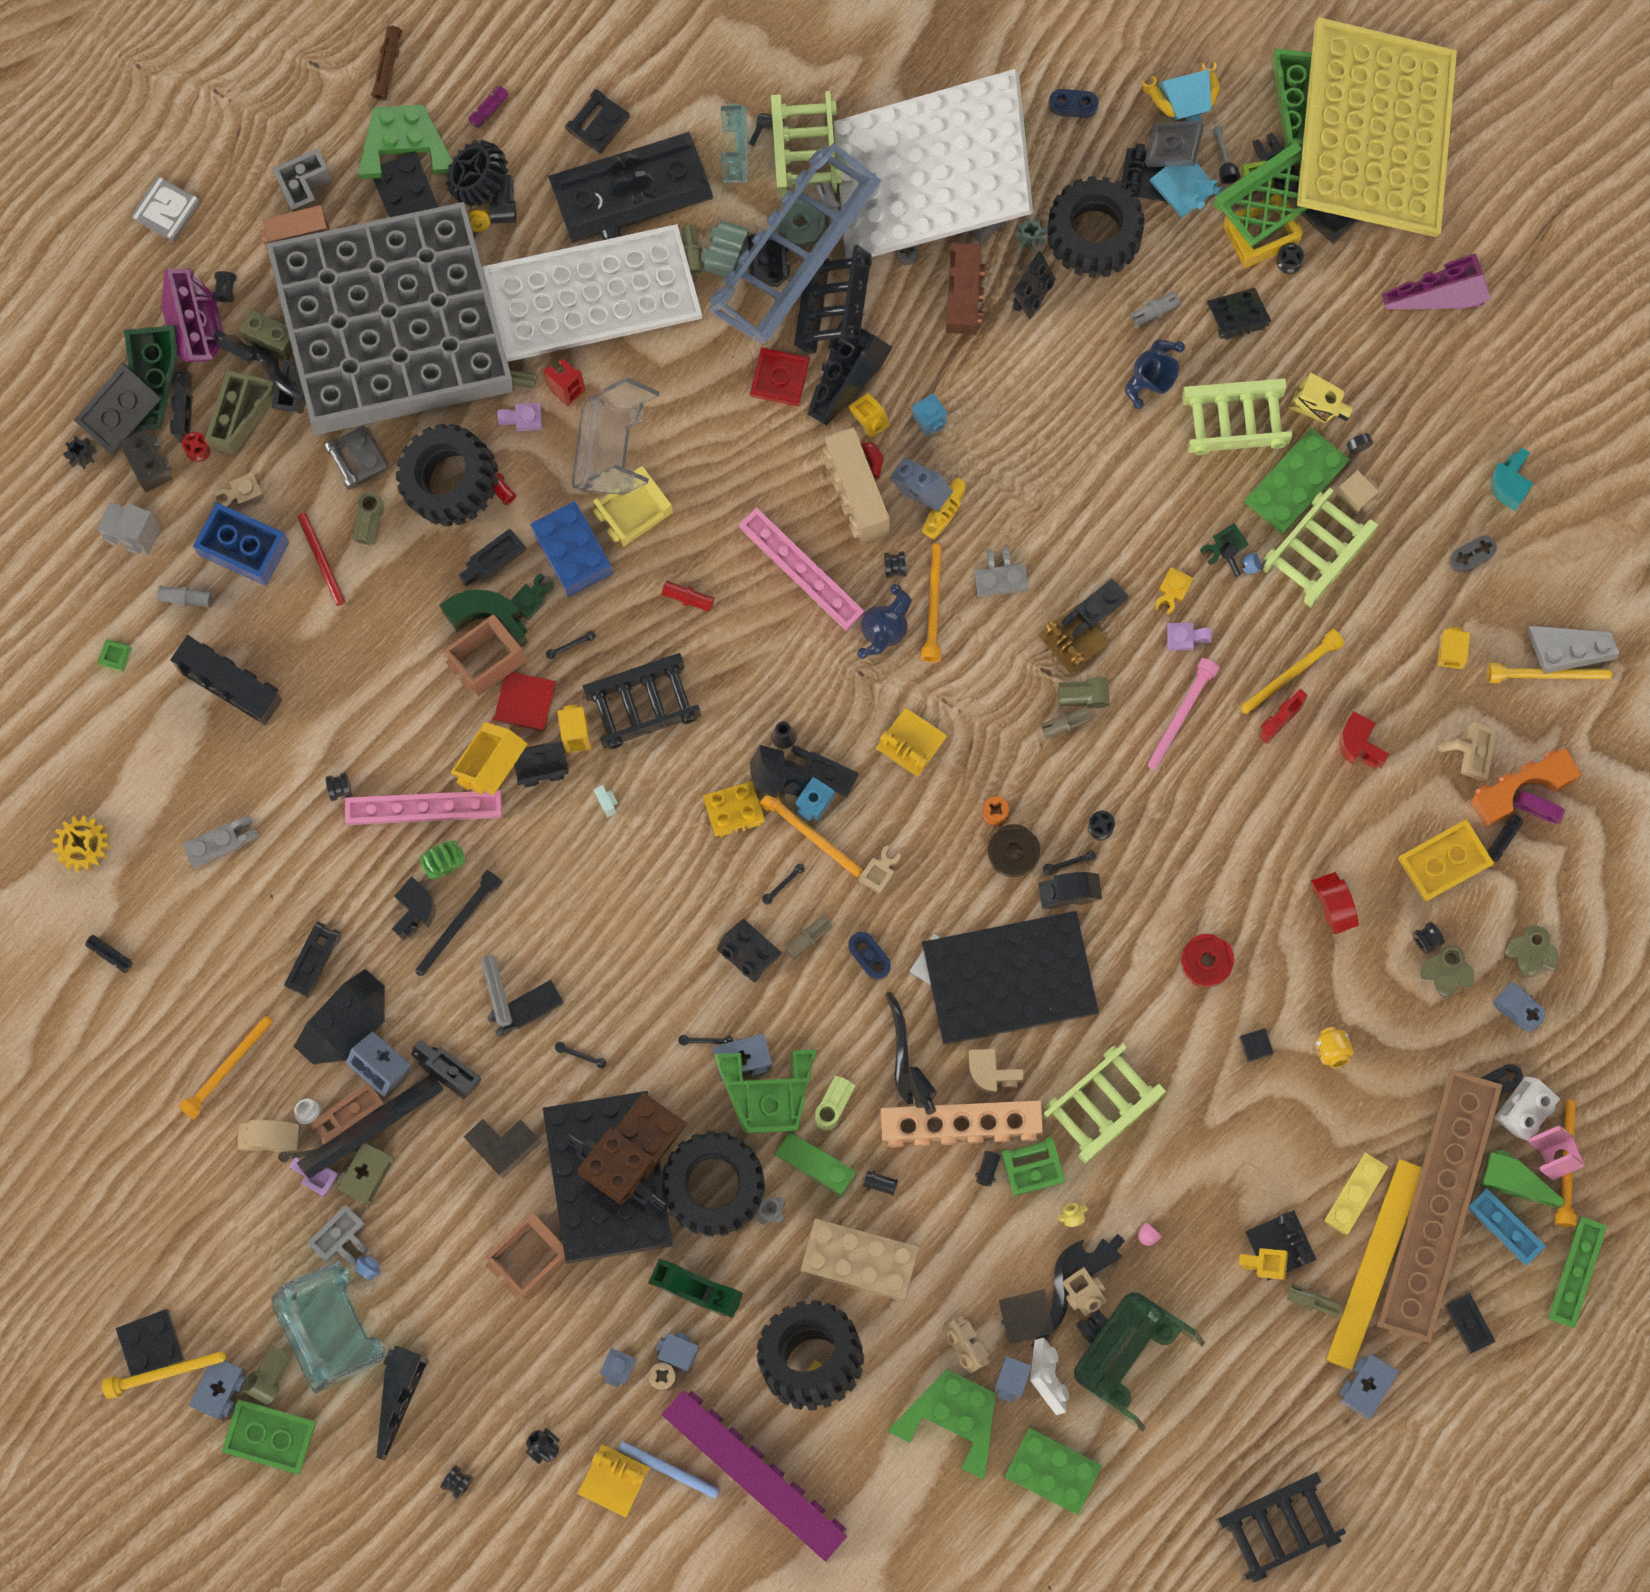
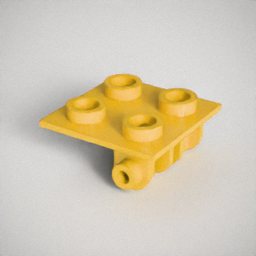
[875,707,948,777]
[703,781,765,838]
[578,1444,650,1518]

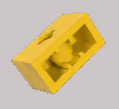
[557,705,592,754]

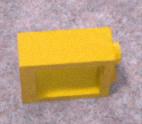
[1223,195,1303,269]
[451,722,528,796]

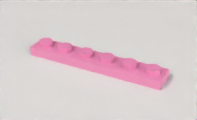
[739,508,865,632]
[345,790,502,825]

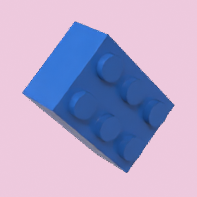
[530,501,613,597]
[193,502,290,586]

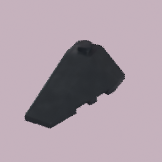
[808,319,893,426]
[376,1345,429,1461]

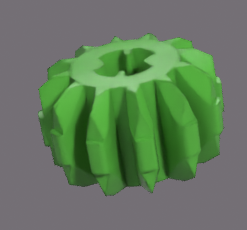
[420,840,466,879]

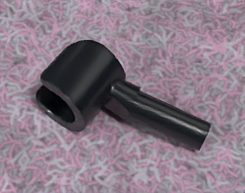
[748,113,772,147]
[1219,541,1241,577]

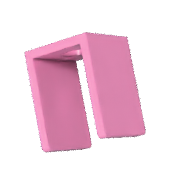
[1528,1126,1585,1180]

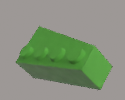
[1271,48,1312,154]

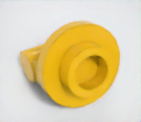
[466,209,490,232]

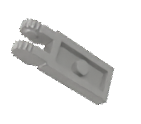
[182,816,259,868]

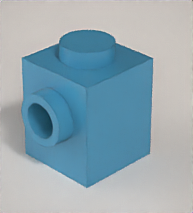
[912,393,948,436]
[796,777,835,822]

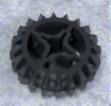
[445,139,509,207]

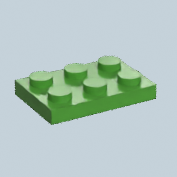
[221,1399,317,1475]
[1005,1428,1102,1515]

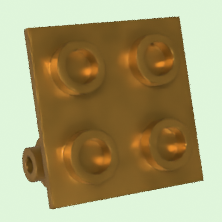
[1038,604,1111,674]

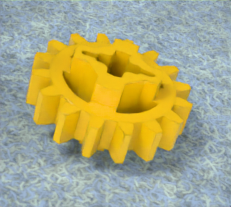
[52,815,111,873]

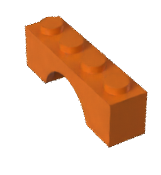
[1471,748,1582,828]

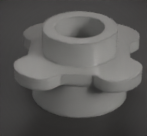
[758,1197,785,1224]

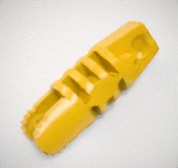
[922,478,966,540]

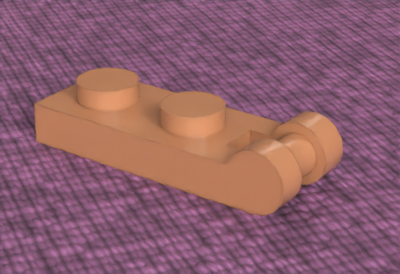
[309,1083,385,1145]

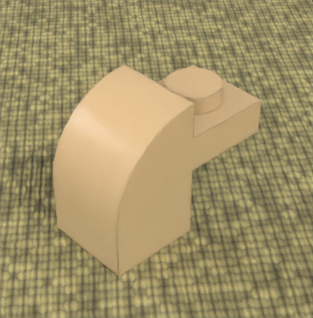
[968,1049,1023,1095]
[237,1120,299,1152]

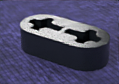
[1481,1064,1523,1095]

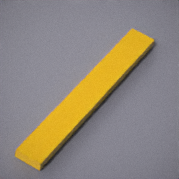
[1325,1159,1422,1371]

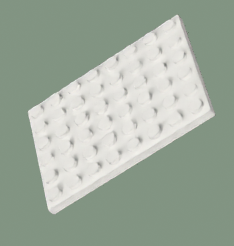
[833,69,1033,258]

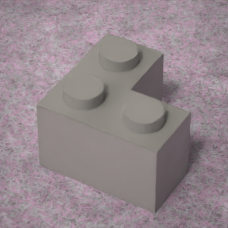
[273,148,332,212]
[97,502,161,555]

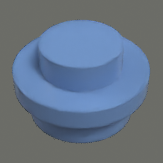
[355,1256,381,1280]

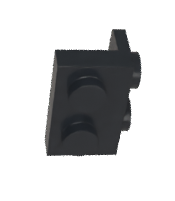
[748,231,790,287]
[514,739,569,787]
[717,919,782,983]

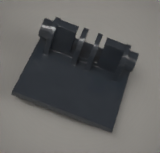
[1121,143,1167,202]
[1012,251,1056,319]
[1207,288,1271,340]
[1245,1210,1317,1281]

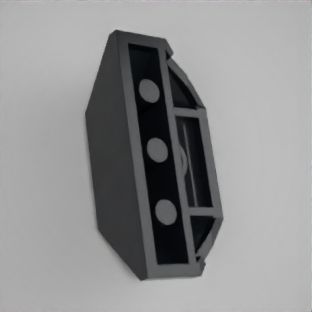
[293,969,385,1065]

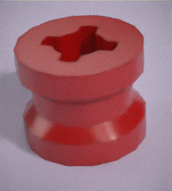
[182,432,211,462]

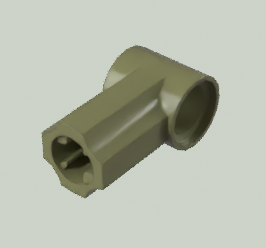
[352,491,384,545]
[1058,677,1110,708]
[242,1346,292,1405]

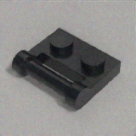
[565,89,630,154]

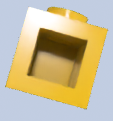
[1437,627,1470,669]

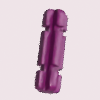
[468,86,508,128]

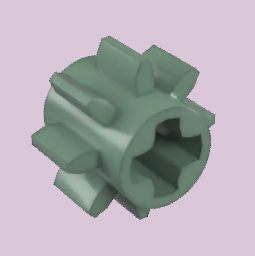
[1015,218,1046,251]

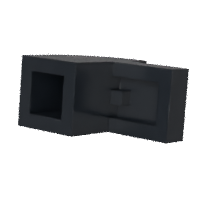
[272,360,306,414]
[750,745,809,798]
[1038,872,1102,909]
[392,877,435,940]

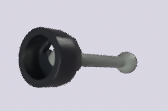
[1213,126,1240,184]

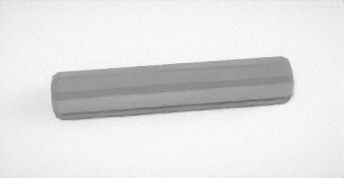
[481,955,512,1027]

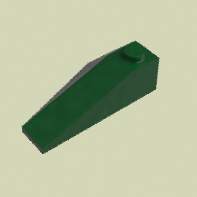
[124,325,178,431]

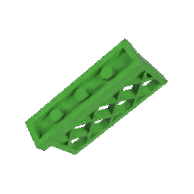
[1213,142,1309,247]

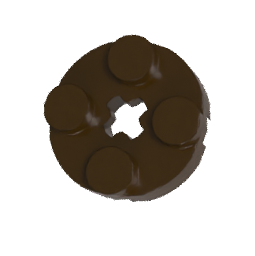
[988,824,1040,877]

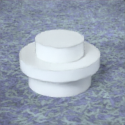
[294,1099,320,1124]

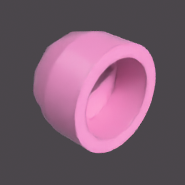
[1138,1222,1162,1246]

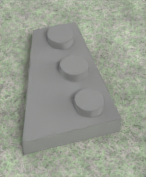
[1527,626,1620,674]

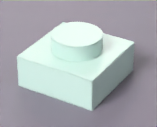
[594,785,618,818]

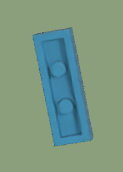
[1468,1188,1546,1266]

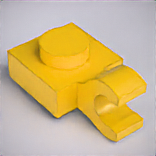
[1239,1248,1288,1280]

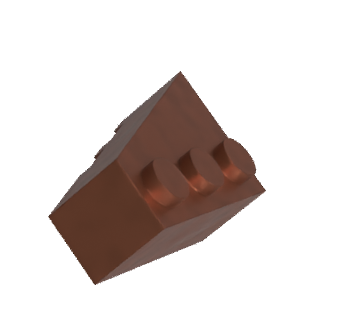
[946,243,985,334]

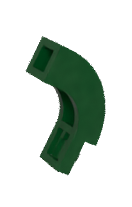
[439,589,528,647]
[648,1259,744,1318]

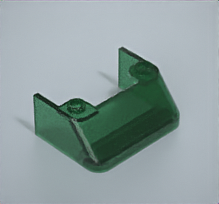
[1074,1292,1205,1431]

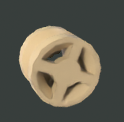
[648,1362,677,1391]

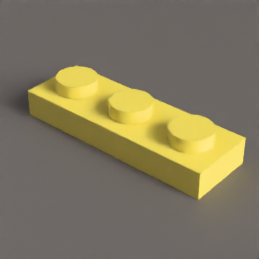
[1323,1153,1388,1236]

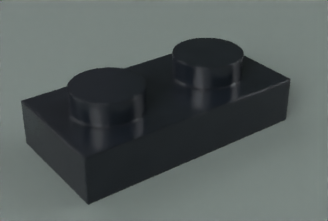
[1444,1293,1496,1354]

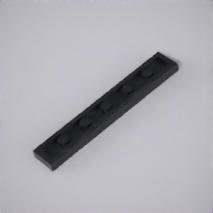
[297,1075,443,1179]

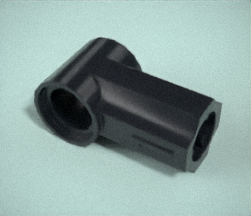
[489,174,517,224]

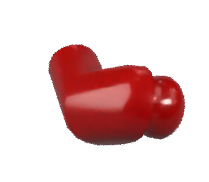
[861,441,884,479]

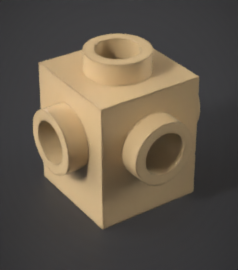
[1062,1267,1107,1317]

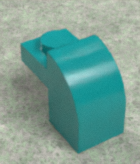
[1491,447,1534,512]

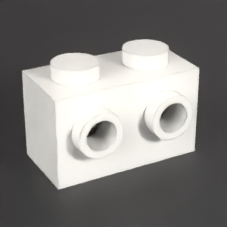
[1494,1076,1560,1140]

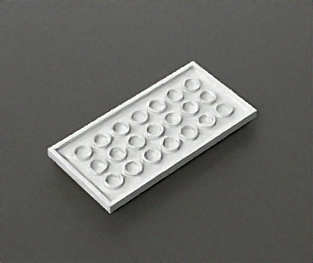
[482,224,702,362]

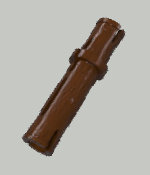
[371,26,402,100]

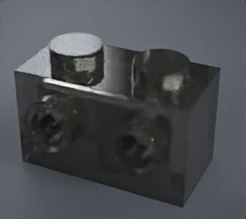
[119,429,173,493]

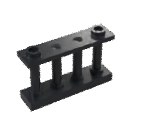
[794,245,872,354]
[582,653,701,749]
[1215,1472,1346,1583]

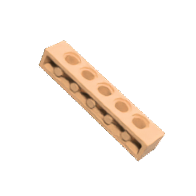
[881,1101,1043,1148]

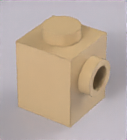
[1336,470,1379,516]

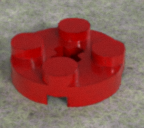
[1181,934,1234,987]

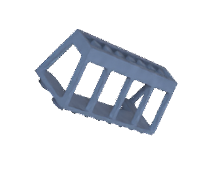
[708,143,882,344]

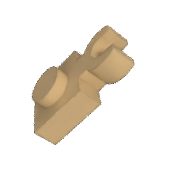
[215,472,264,508]
[858,845,901,895]

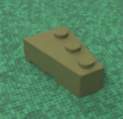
[204,370,275,456]

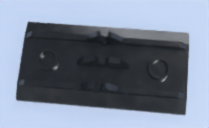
[548,132,713,243]

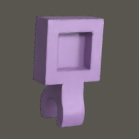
[497,403,542,431]
[1167,623,1212,651]
[289,1157,339,1198]

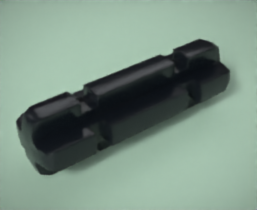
[1487,814,1523,862]
[85,935,133,973]

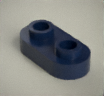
[1049,89,1099,118]
[849,932,891,980]

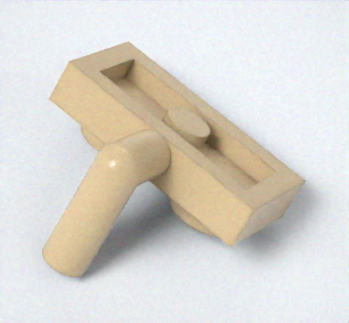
[1438,723,1496,781]

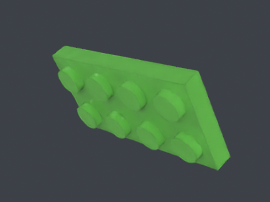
[1244,428,1350,535]

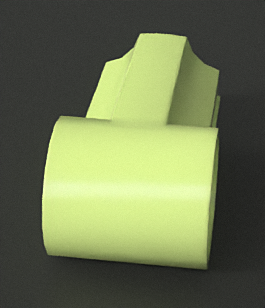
[815,1076,856,1131]

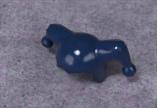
[1125,340,1185,409]
[857,584,912,659]

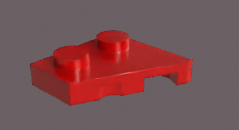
[1259,688,1308,744]

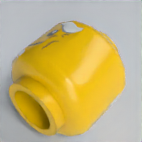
[1315,1027,1354,1068]

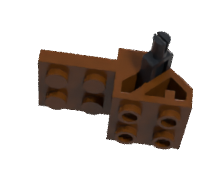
[565,1093,687,1212]

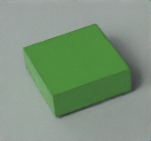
[98,639,132,672]

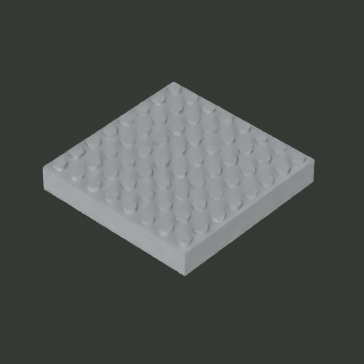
[267,202,512,435]

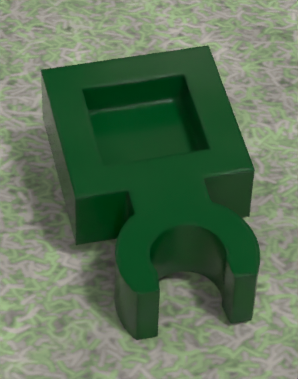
[1200,523,1249,565]
[510,573,554,621]

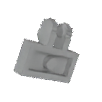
[974,547,1028,597]
[307,1205,369,1266]

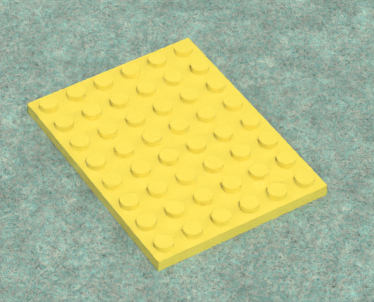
[1297,17,1457,237]

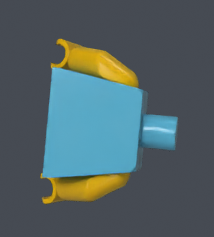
[1142,62,1220,121]

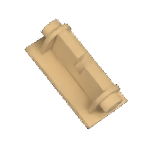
[943,1316,990,1375]

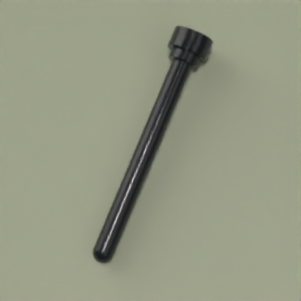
[415,870,503,976]

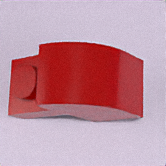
[1339,711,1389,768]
[1311,872,1359,934]

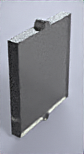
[999,1289,1055,1344]

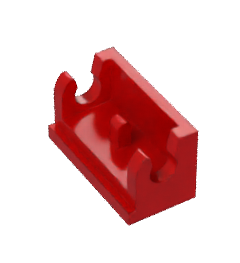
[544,359,586,407]

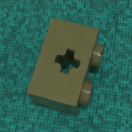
[239,309,293,360]
[337,1143,395,1207]

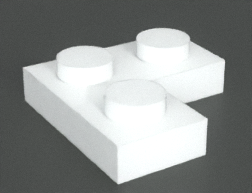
[1030,1338,1069,1415]

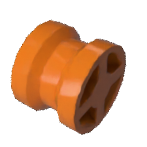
[983,796,1009,826]

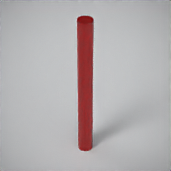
[297,513,346,606]

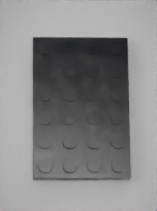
[922,911,1099,1045]
[543,1091,673,1264]

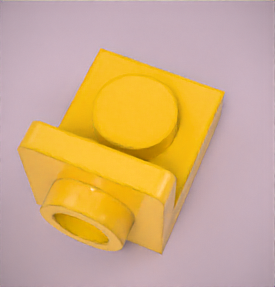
[848,393,890,438]

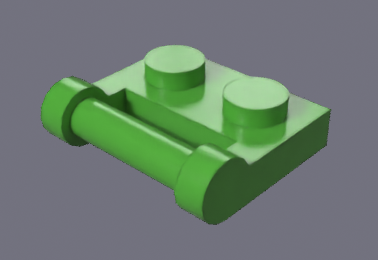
[1001,1137,1065,1197]

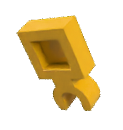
[1155,567,1194,616]

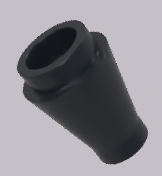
[771,721,797,749]

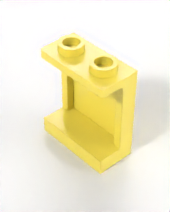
[592,466,673,547]

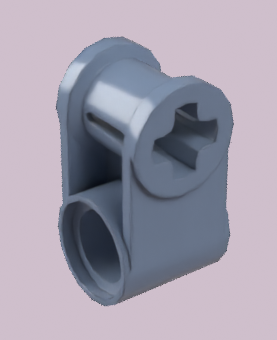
[1493,982,1545,1032]

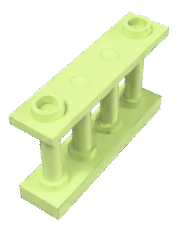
[771,91,842,197]
[1182,379,1292,455]
[1263,488,1378,608]
[1042,1044,1166,1164]

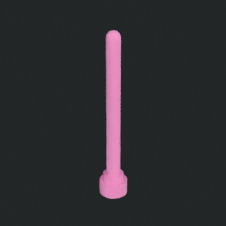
[1148,658,1220,770]

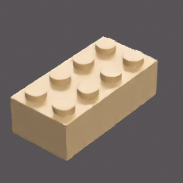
[822,427,890,545]
[801,1219,919,1302]

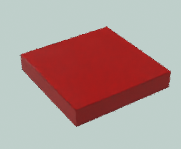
[750,347,810,407]
[494,672,557,732]

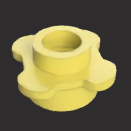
[1058,1203,1088,1227]

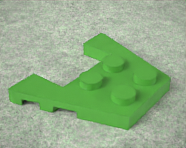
[358,105,453,179]
[715,1050,816,1134]
[888,1369,996,1480]

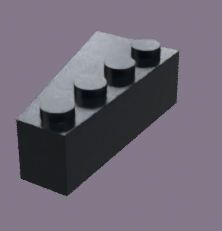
[170,634,282,725]

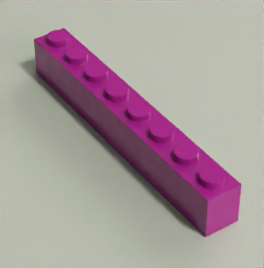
[662,1390,847,1562]

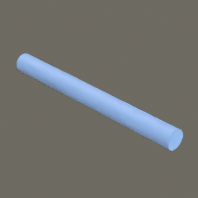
[618,1441,720,1499]

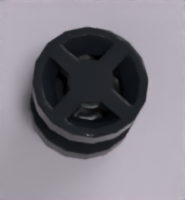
[1277,243,1304,274]
[884,551,906,578]
[325,772,352,802]
[1088,810,1115,840]
[1412,921,1445,955]
[440,1465,474,1500]

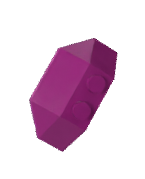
[161,269,223,362]

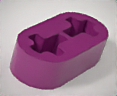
[1514,791,1565,824]

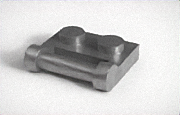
[324,425,388,490]

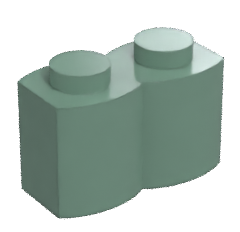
[701,220,750,277]

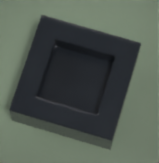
[1239,1028,1274,1063]

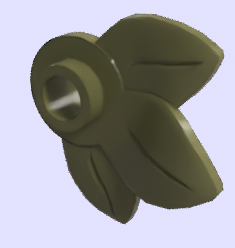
[1505,926,1558,977]
[1420,946,1474,998]

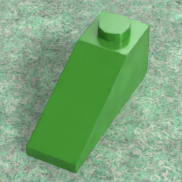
[775,1132,856,1198]
[1480,1150,1564,1208]

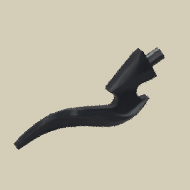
[214,330,304,401]
[886,992,937,1115]
[1030,1234,1125,1349]

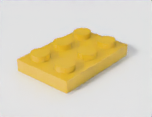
[1398,819,1494,903]

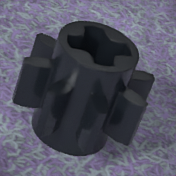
[63,436,97,469]
[526,1428,560,1464]

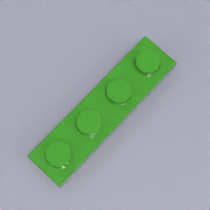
[1547,1216,1607,1329]

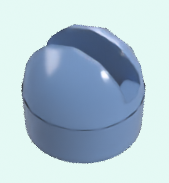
[1240,552,1262,574]

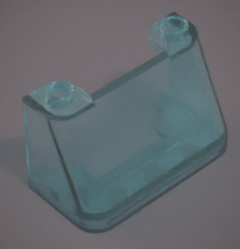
[271,1261,385,1394]

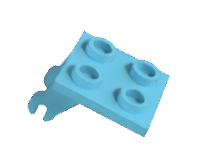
[1149,162,1223,218]

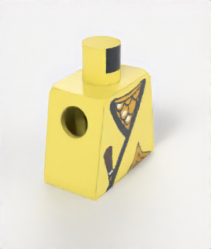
[1288,372,1353,423]

